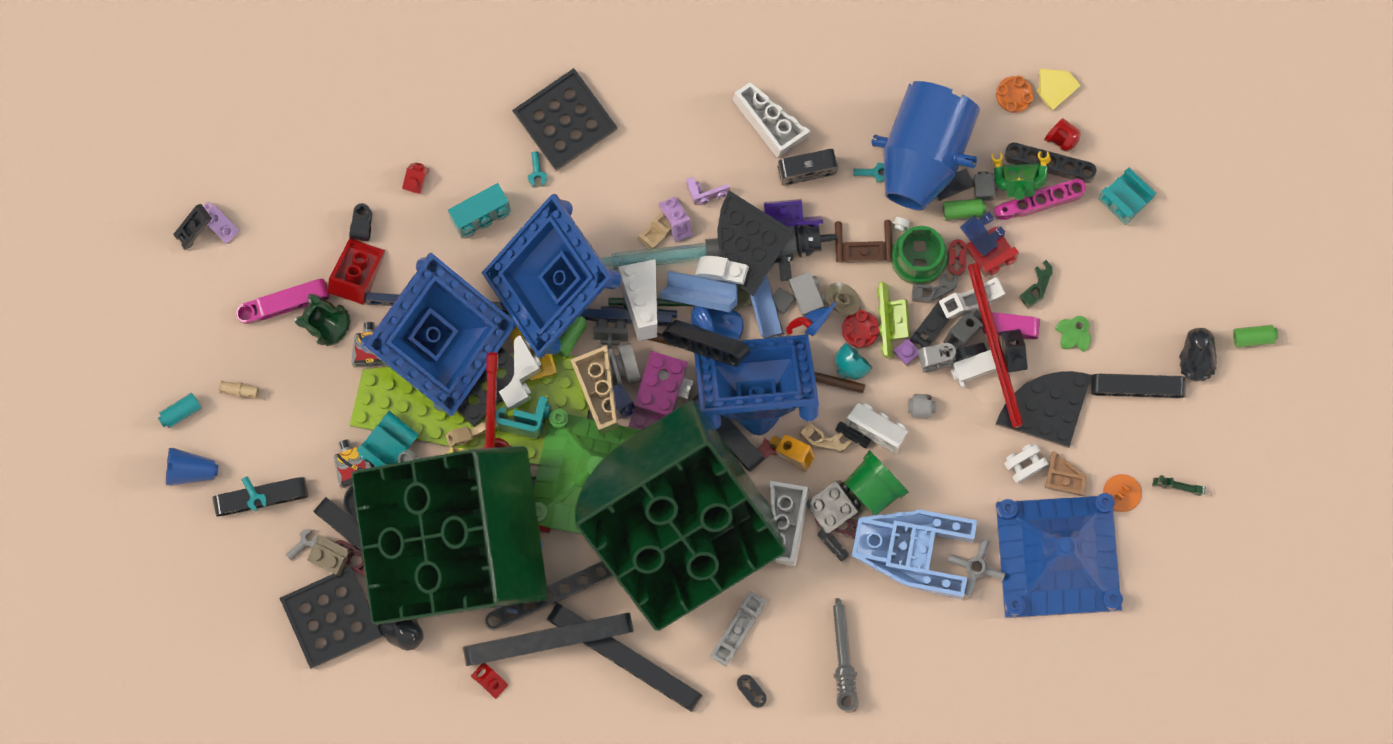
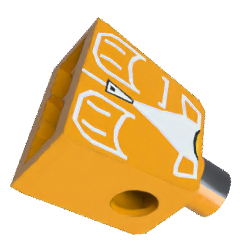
[769,434,815,472]

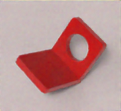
[471,663,508,699]

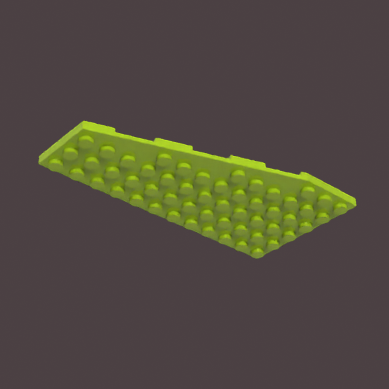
[350,353,589,466]

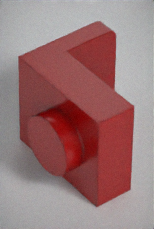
[402,162,429,194]

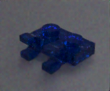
[960,212,1005,257]

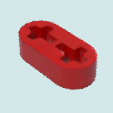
[948,239,967,276]

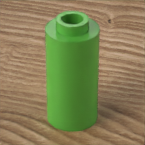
[943,198,986,220]
[557,316,587,358]
[1233,325,1278,348]

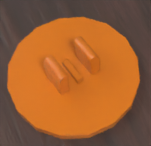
[1103,474,1141,512]

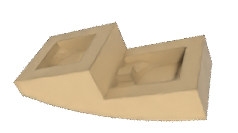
[638,212,671,252]

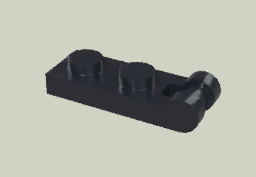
[173,204,212,250]
[910,298,949,348]

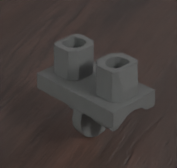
[593,319,628,349]

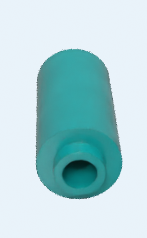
[158,392,202,429]

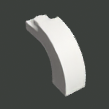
[694,256,749,285]
[939,277,1006,319]

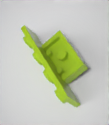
[877,281,910,360]

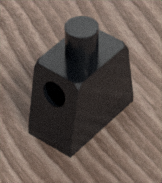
[1001,329,1028,372]

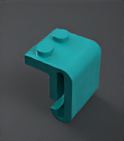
[1098,167,1157,225]
[496,396,552,438]
[356,410,419,467]

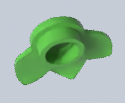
[1055,316,1091,351]

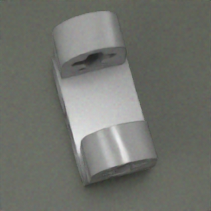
[918,343,956,373]

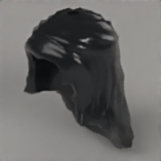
[1179,328,1217,381]
[377,619,424,651]

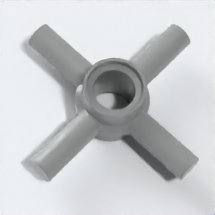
[948,539,1005,596]

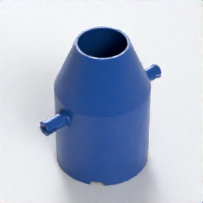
[871,81,980,210]

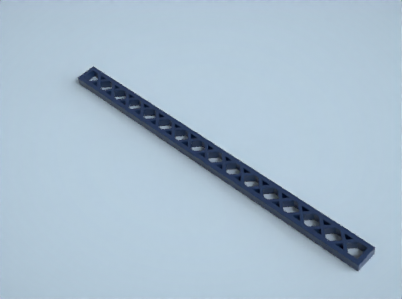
[366,292,672,327]

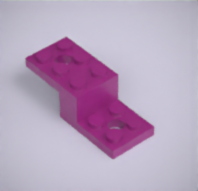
[628,351,688,430]

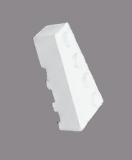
[733,82,810,159]
[618,259,657,341]
[770,481,810,567]

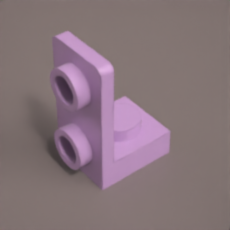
[686,177,730,205]
[659,197,693,242]
[203,202,239,243]

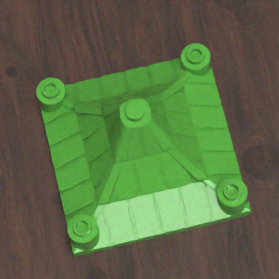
[533,409,642,535]

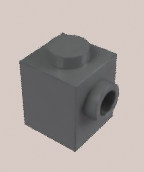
[973,171,998,201]

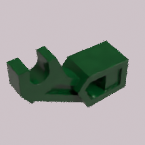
[1019,260,1053,309]

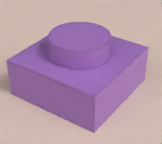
[893,338,919,366]

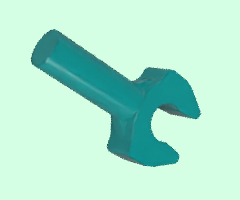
[528,151,547,188]
[853,163,884,183]
[241,476,267,512]

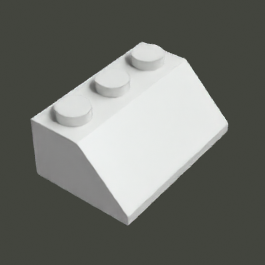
[846,403,908,454]

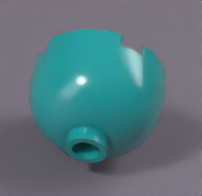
[835,343,873,380]

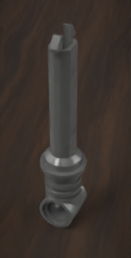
[833,598,859,713]

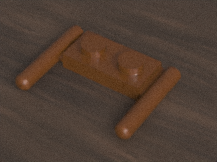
[835,220,893,263]

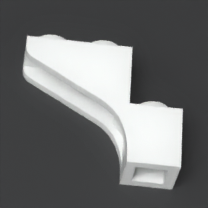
[499,336,542,411]

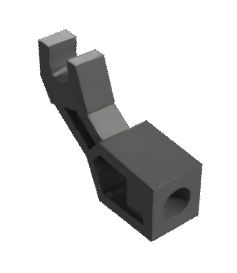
[912,274,958,304]

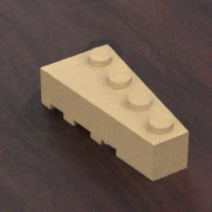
[571,345,619,435]

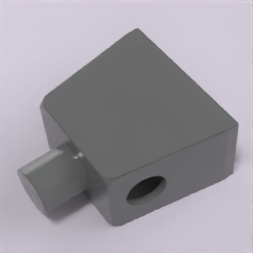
[943,310,982,350]

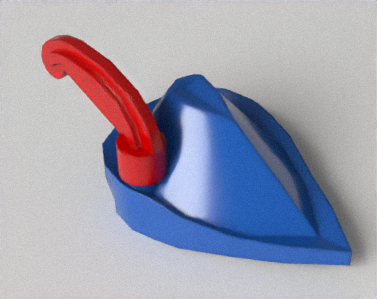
[786,302,836,336]

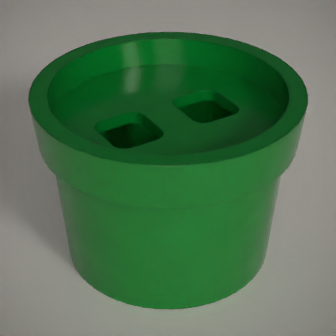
[891,226,948,285]
[844,450,909,515]

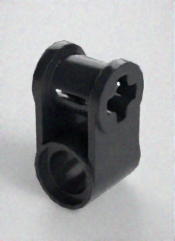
[349,203,372,241]

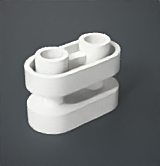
[1004,443,1049,484]

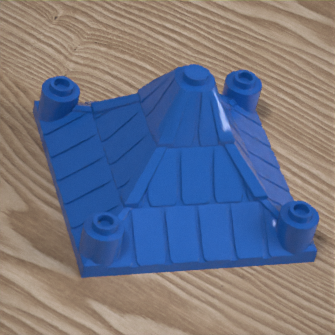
[482,194,621,358]
[361,253,516,416]
[694,334,819,436]
[996,493,1123,618]

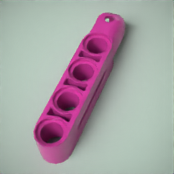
[994,179,1086,220]
[236,279,330,324]

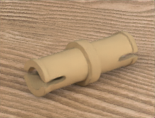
[219,381,259,399]

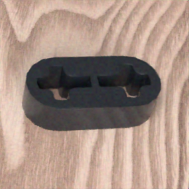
[955,343,987,362]
[737,674,767,708]

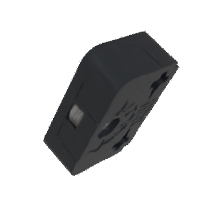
[777,149,838,186]

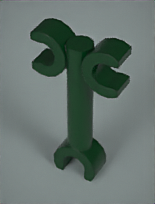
[1152,475,1206,496]

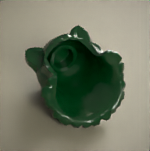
[294,294,351,346]

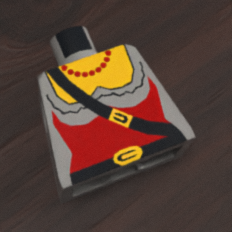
[351,322,386,367]
[334,439,372,489]

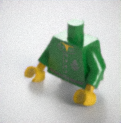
[991,151,1051,200]

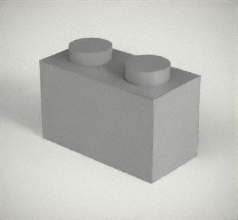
[789,272,826,317]

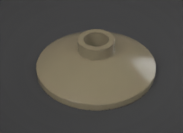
[826,283,860,315]

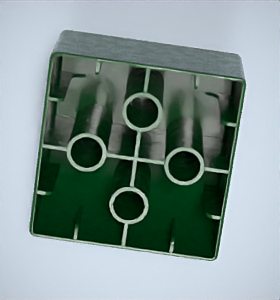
[575,400,786,631]
[351,446,548,625]

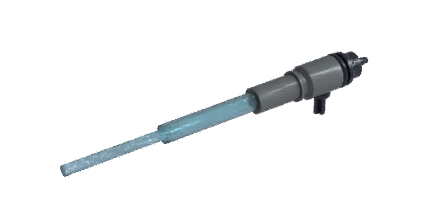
[600,224,837,281]

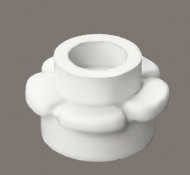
[892,217,910,232]

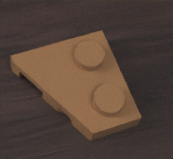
[1045,451,1087,496]

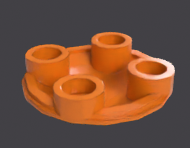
[996,75,1033,113]

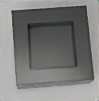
[773,287,795,314]

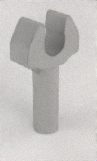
[286,529,318,560]

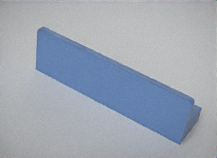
[660,271,737,312]
[750,274,783,338]

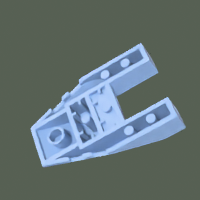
[852,510,977,599]

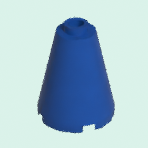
[166,448,219,486]

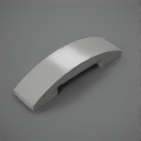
[710,591,767,667]

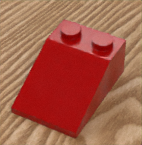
[328,239,385,305]

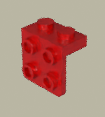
[966,227,1019,277]

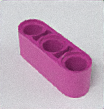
[983,312,1040,339]

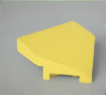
[1037,69,1080,110]

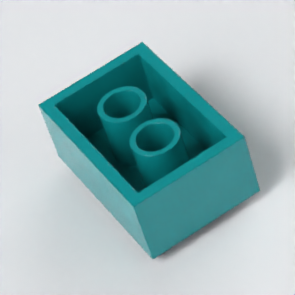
[448,183,511,238]

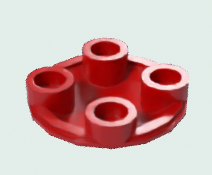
[842,310,880,348]

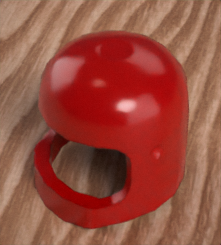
[1044,118,1081,152]

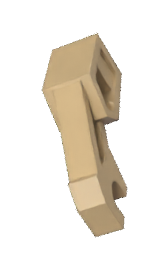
[445,422,498,448]
[800,422,851,452]

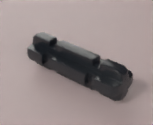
[835,422,871,448]
[817,529,849,561]

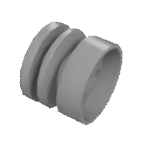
[608,343,641,388]

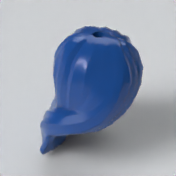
[691,306,743,341]

